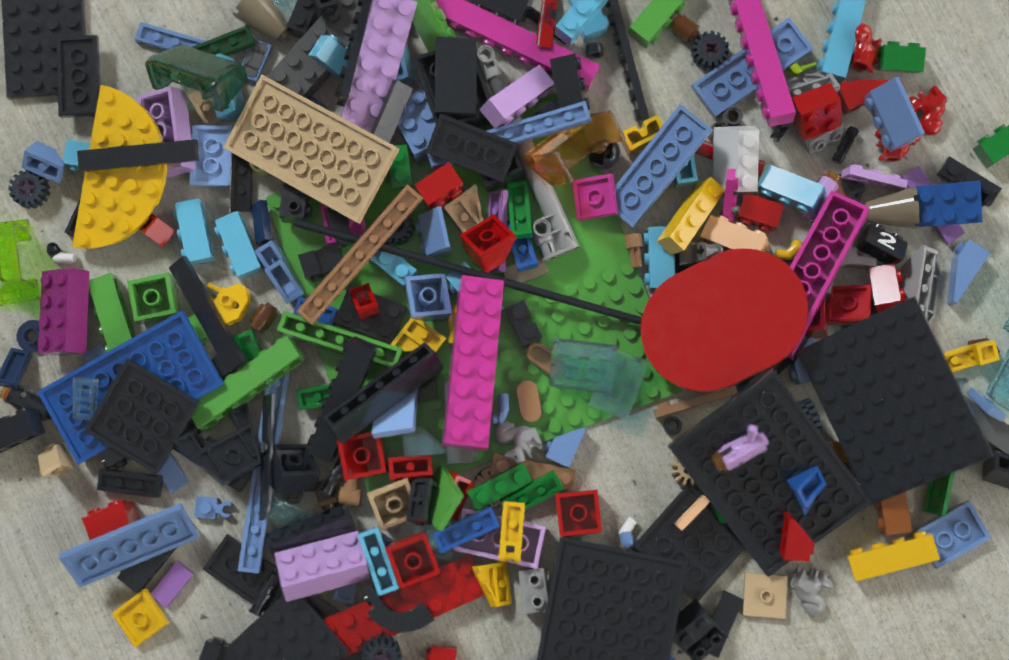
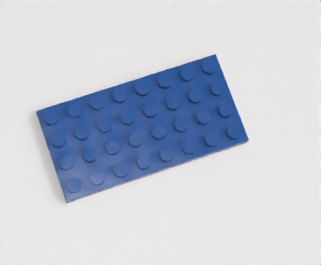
[37,310,224,465]

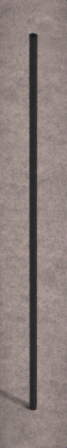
[293,218,642,325]

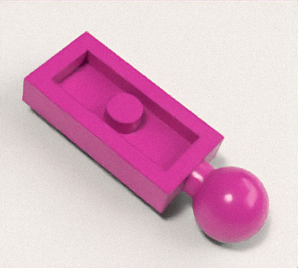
[719,169,739,223]

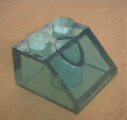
[403,426,447,457]

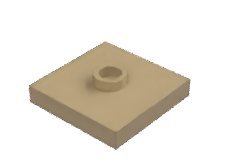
[742,572,788,619]

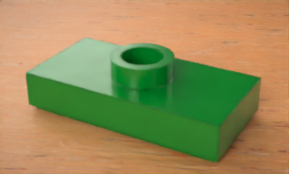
[233,329,262,364]

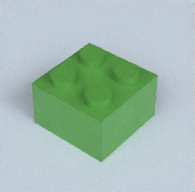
[127,273,180,324]

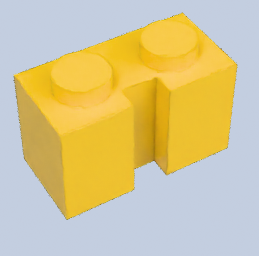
[619,114,663,156]

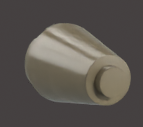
[233,0,290,42]
[865,187,919,229]

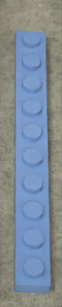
[238,372,290,574]

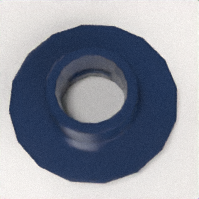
[16,320,39,352]

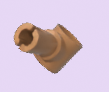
[338,478,362,508]

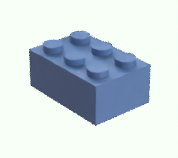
[397,88,436,164]

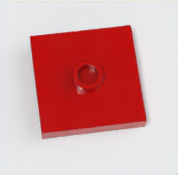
[826,285,873,325]

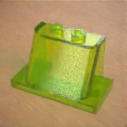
[0,219,40,306]

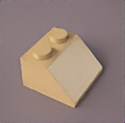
[367,478,411,531]

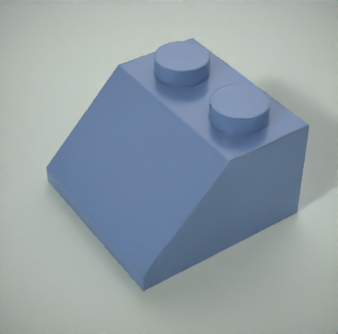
[415,206,451,257]
[404,273,452,322]

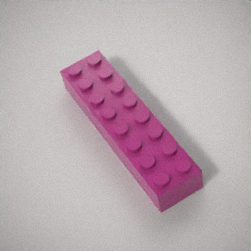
[787,190,870,359]
[442,275,504,451]

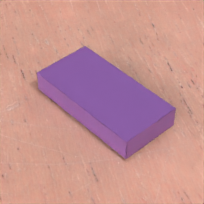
[151,561,194,608]

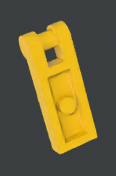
[499,501,525,564]

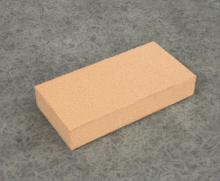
[674,495,710,531]

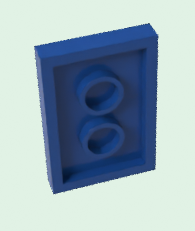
[915,181,983,227]

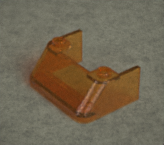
[523,110,626,187]

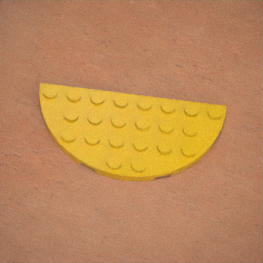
[72,85,167,249]

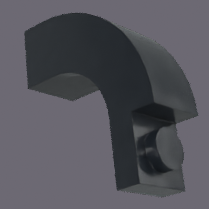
[363,584,436,632]

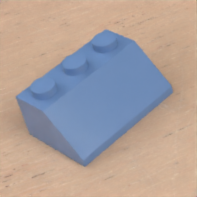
[864,76,925,152]

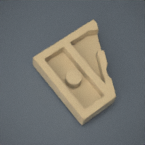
[444,185,483,233]

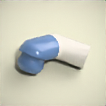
[619,517,637,550]

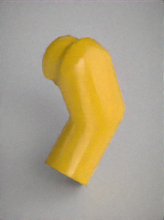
[775,240,802,261]

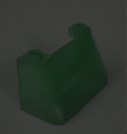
[145,45,248,112]

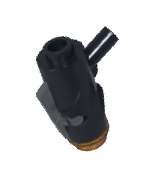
[0,385,52,422]

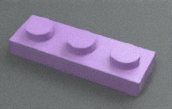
[841,164,908,192]

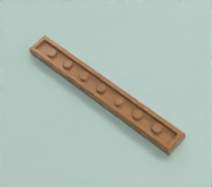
[296,184,423,325]

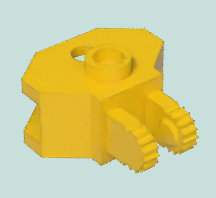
[207,282,252,326]

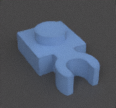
[194,496,233,519]

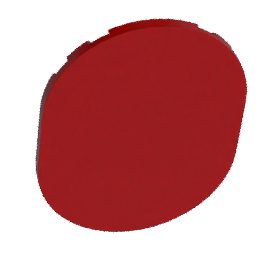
[641,248,808,392]

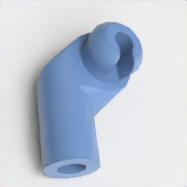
[492,393,509,424]

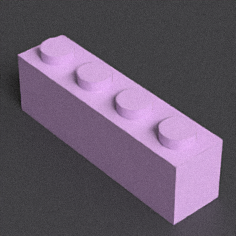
[480,65,555,129]

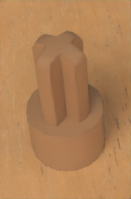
[624,233,644,269]

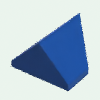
[787,466,827,516]

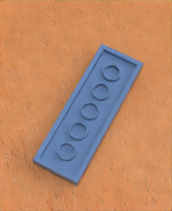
[691,17,813,119]
[615,104,713,228]
[59,503,200,587]

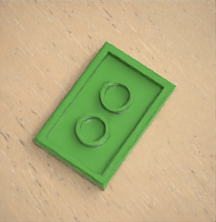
[428,464,464,531]

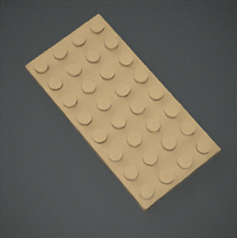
[223,74,400,224]

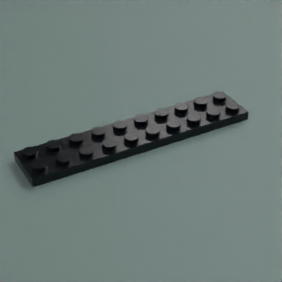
[203,534,390,660]

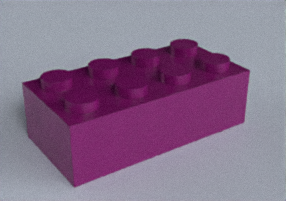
[38,268,89,356]

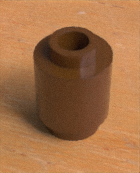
[669,14,700,43]
[249,302,278,334]

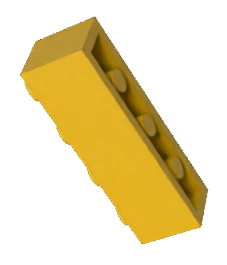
[657,177,725,255]
[846,531,940,582]

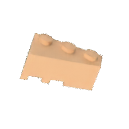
[700,215,771,253]

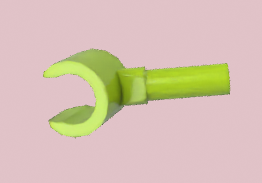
[788,62,817,77]

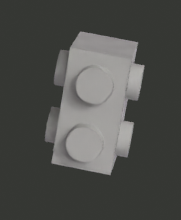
[518,567,550,614]

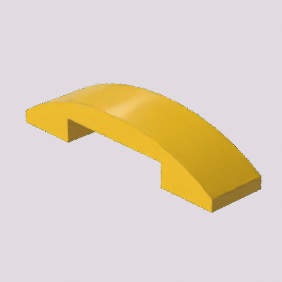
[943,340,1000,372]

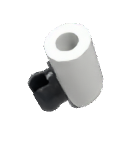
[46,242,76,264]

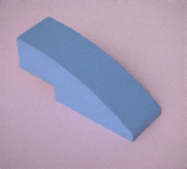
[254,238,305,304]

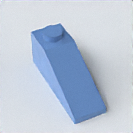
[947,239,990,306]

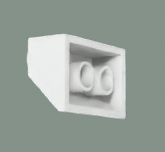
[713,126,759,192]

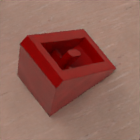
[349,283,380,320]

